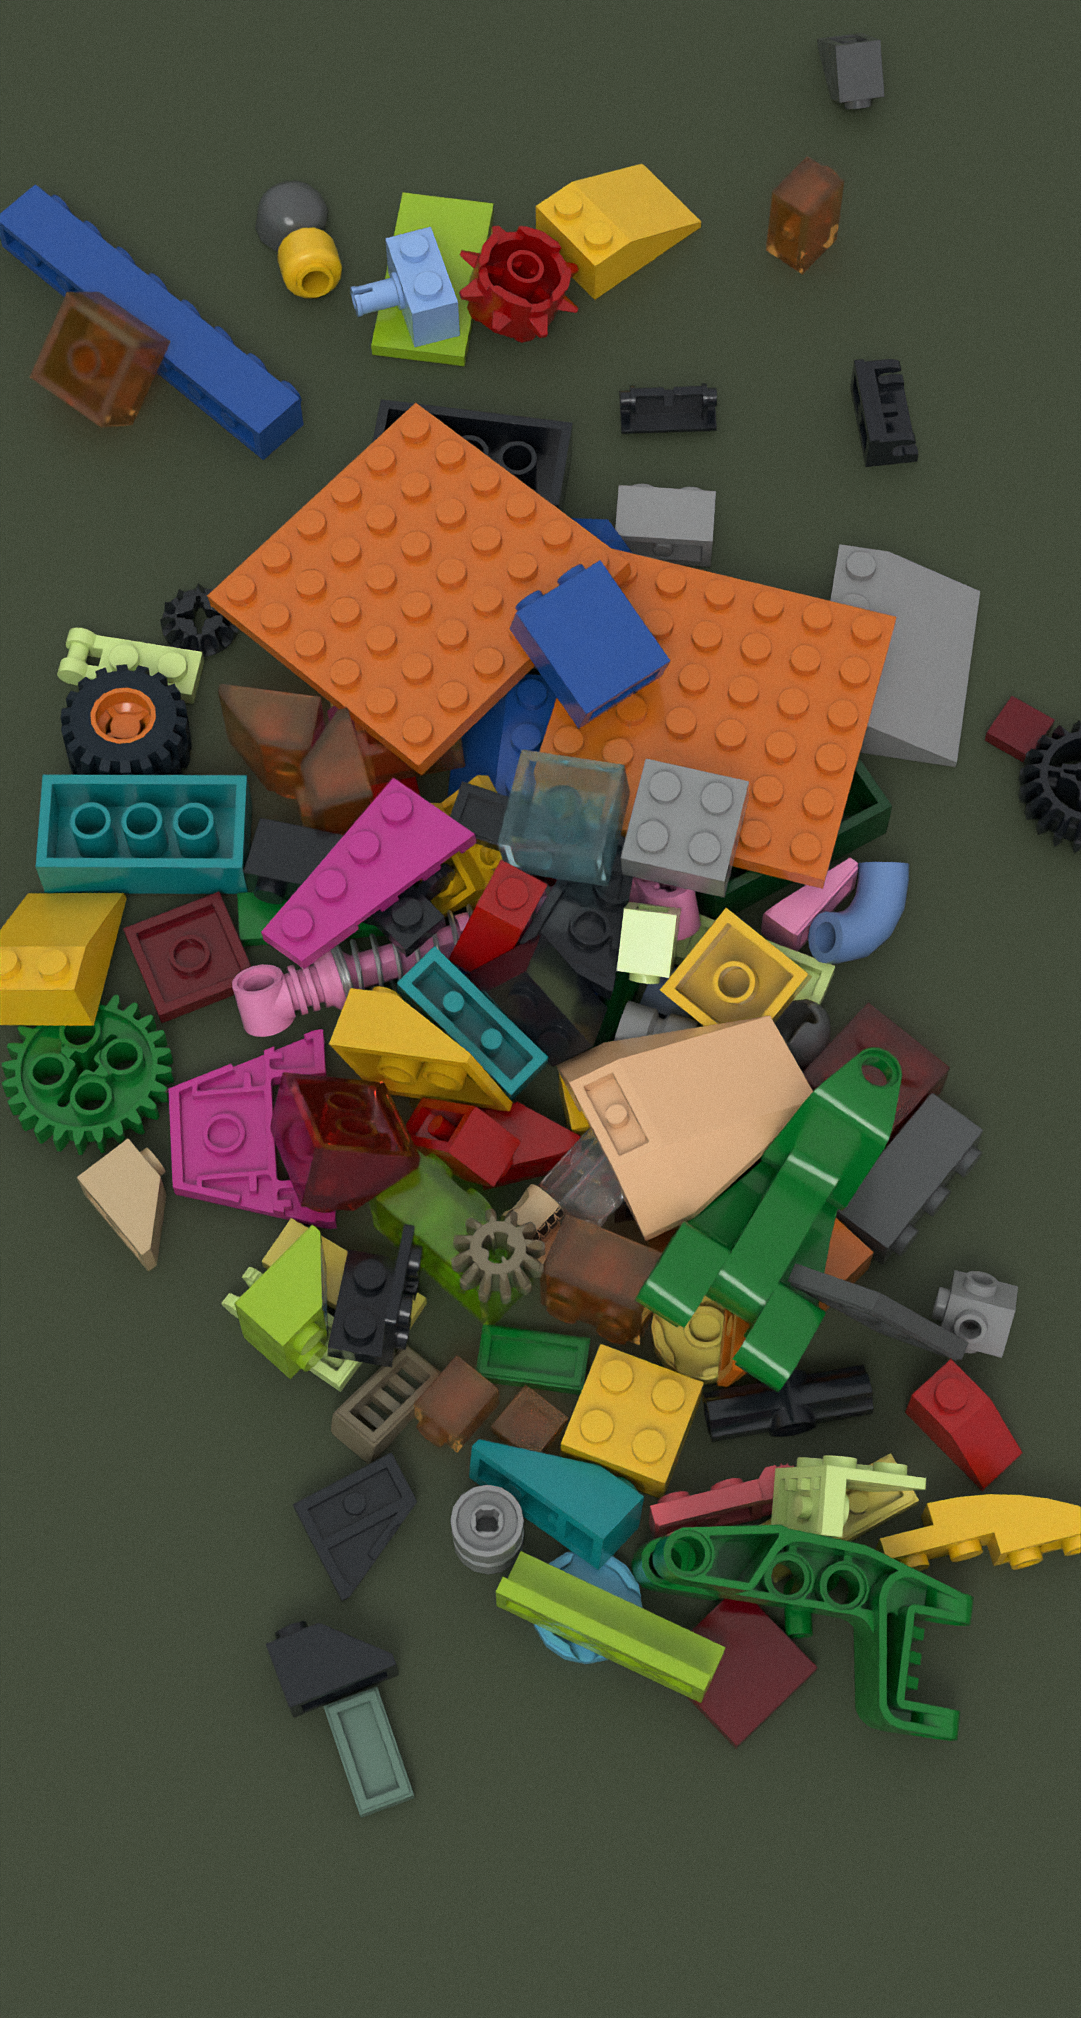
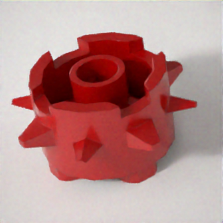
[459,225,579,343]

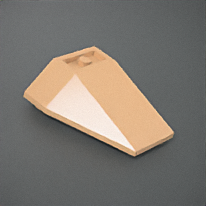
[556,1016,813,1241]

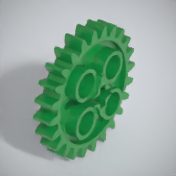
[2,995,174,1155]

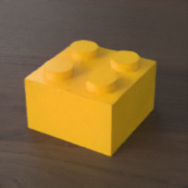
[660,908,812,1026]
[561,1344,704,1498]

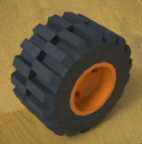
[60,664,192,775]

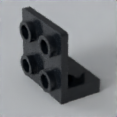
[327,1224,423,1368]

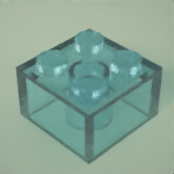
[498,750,630,887]

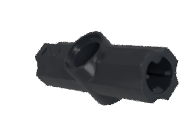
[702,1365,874,1442]

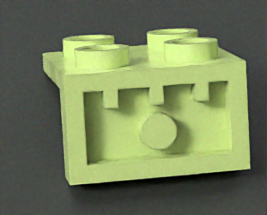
[771,1455,926,1538]

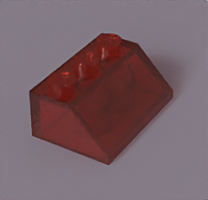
[270,1072,421,1213]

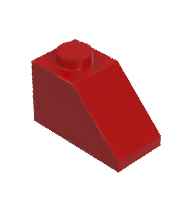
[448,860,548,973]
[395,1097,521,1187]
[478,1102,586,1191]
[905,1359,1022,1491]

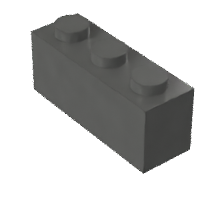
[836,1093,983,1265]

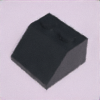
[465,934,608,1067]

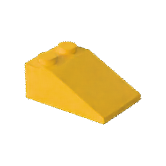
[536,164,701,300]
[0,893,127,1026]
[329,986,513,1112]

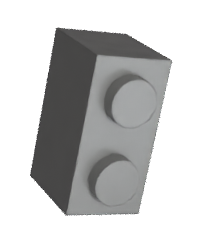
[615,484,716,567]

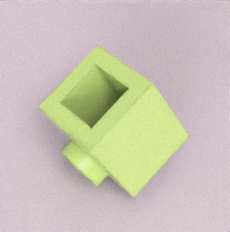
[617,902,681,984]

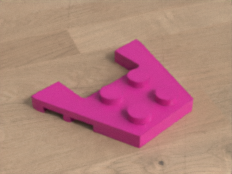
[168,1029,337,1229]

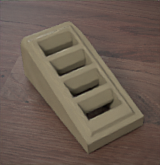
[331,1345,446,1464]

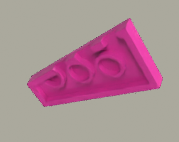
[261,778,477,969]

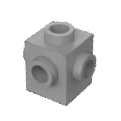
[932,1270,1018,1358]

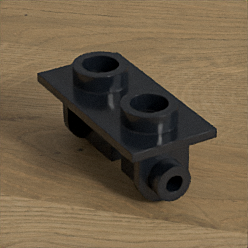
[619,383,717,434]

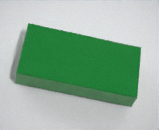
[475,1324,590,1395]

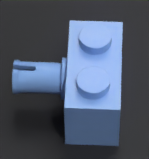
[350,227,460,347]

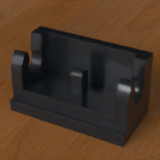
[850,359,919,467]

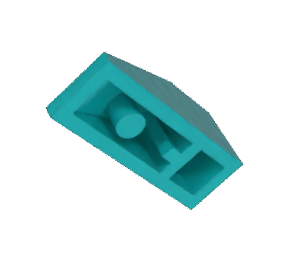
[469,1439,644,1570]

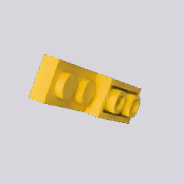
[875,1494,1081,1571]

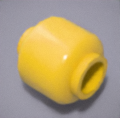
[277,227,342,299]

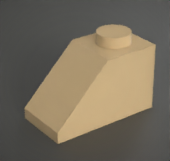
[77,1139,167,1272]

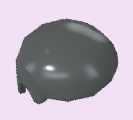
[255,180,329,251]
[775,999,831,1072]

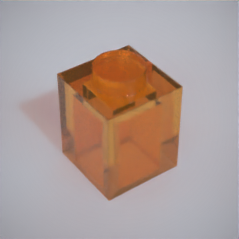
[414,1355,500,1453]

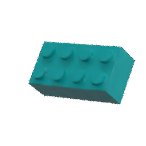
[35,775,252,894]

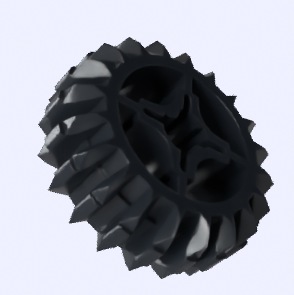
[1018,720,1081,854]

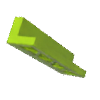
[495,1551,726,1703]

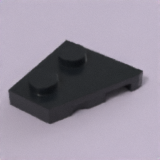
[293,1452,417,1602]

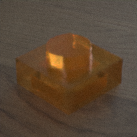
[491,1384,568,1453]

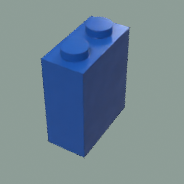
[509,560,670,729]

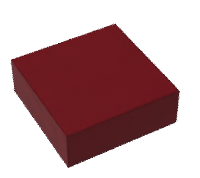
[984,696,1055,763]

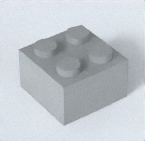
[621,759,749,898]

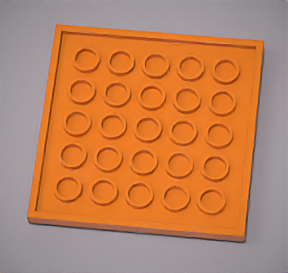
[207,403,631,776]
[524,549,897,889]

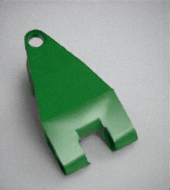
[634,1047,902,1392]
[631,1525,974,1741]

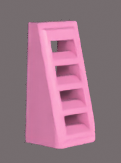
[761,858,858,951]

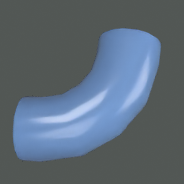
[808,862,909,964]

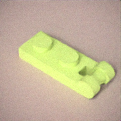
[57,627,205,704]

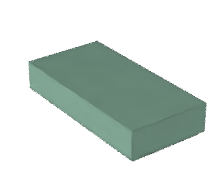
[323,1687,415,1818]

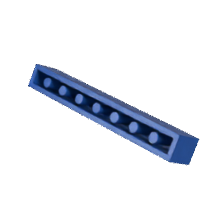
[0,184,303,460]

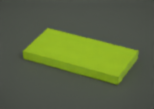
[371,192,494,366]

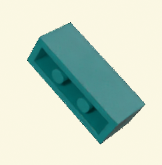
[397,946,549,1101]

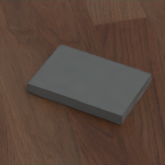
[788,1263,969,1361]

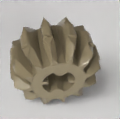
[451,1208,545,1305]

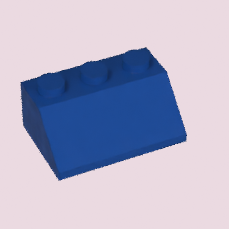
[447,674,557,802]

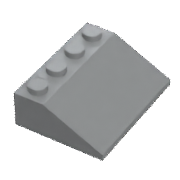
[830,544,980,767]

